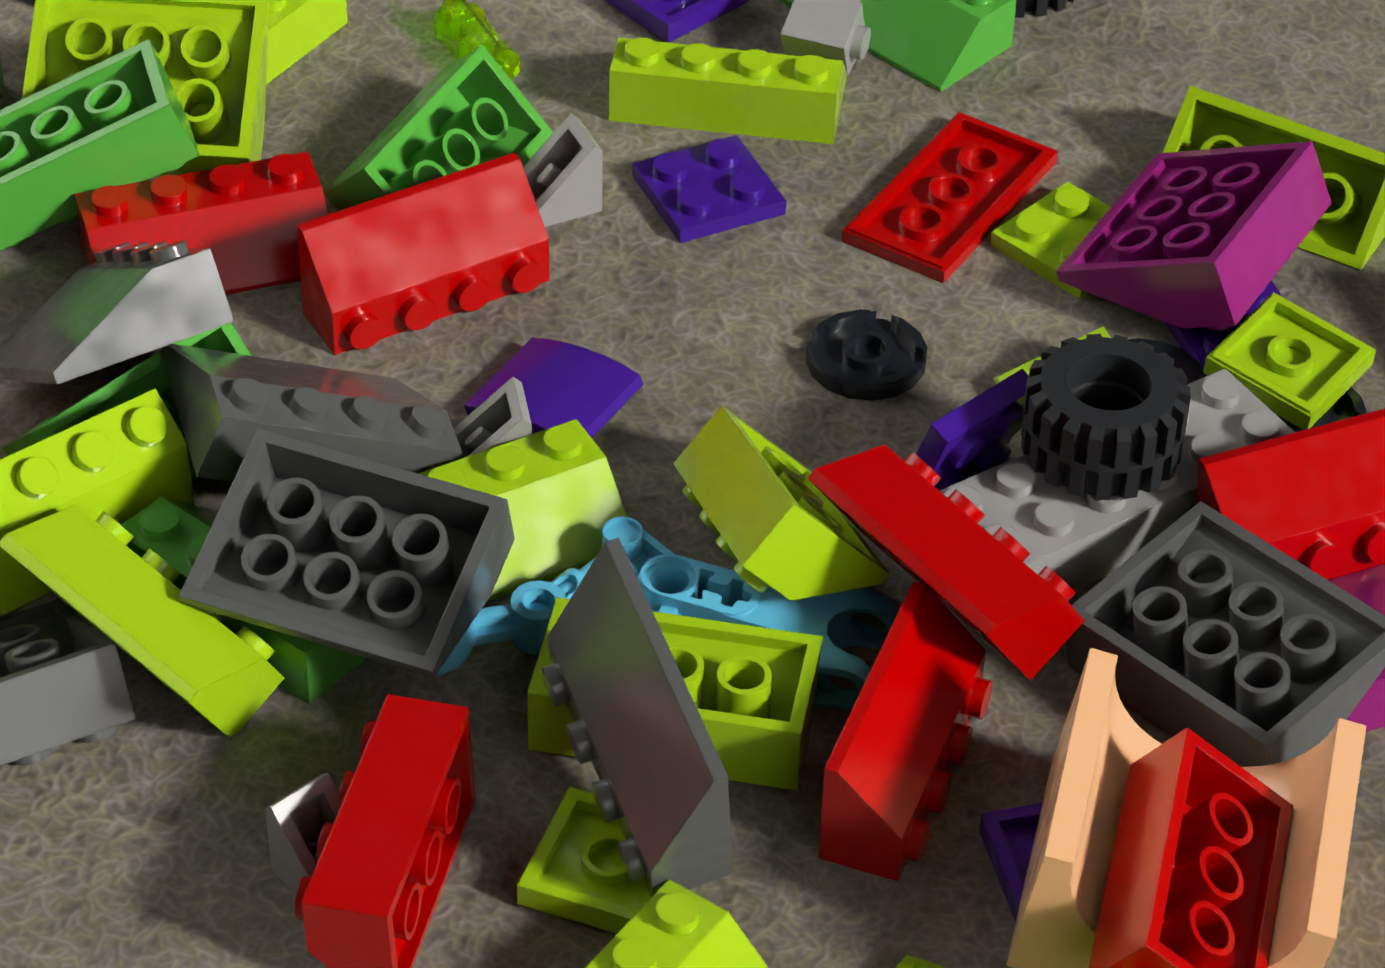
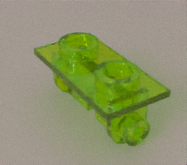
[432,0,520,79]

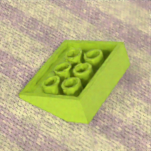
[22,0,269,177]

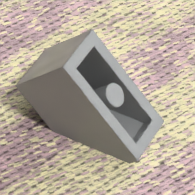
[781,0,871,76]

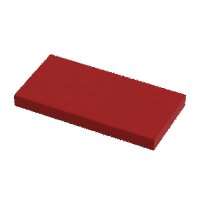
[842,112,1058,283]

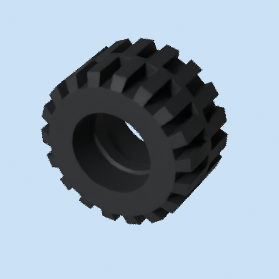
[1021,334,1191,500]

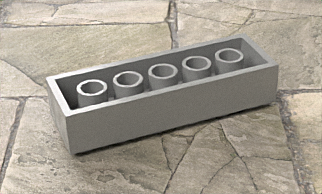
[939,369,1295,591]

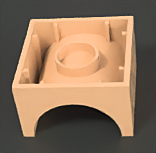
[1006,648,1366,968]

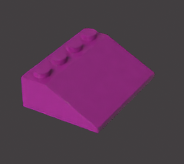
[1056,141,1332,331]

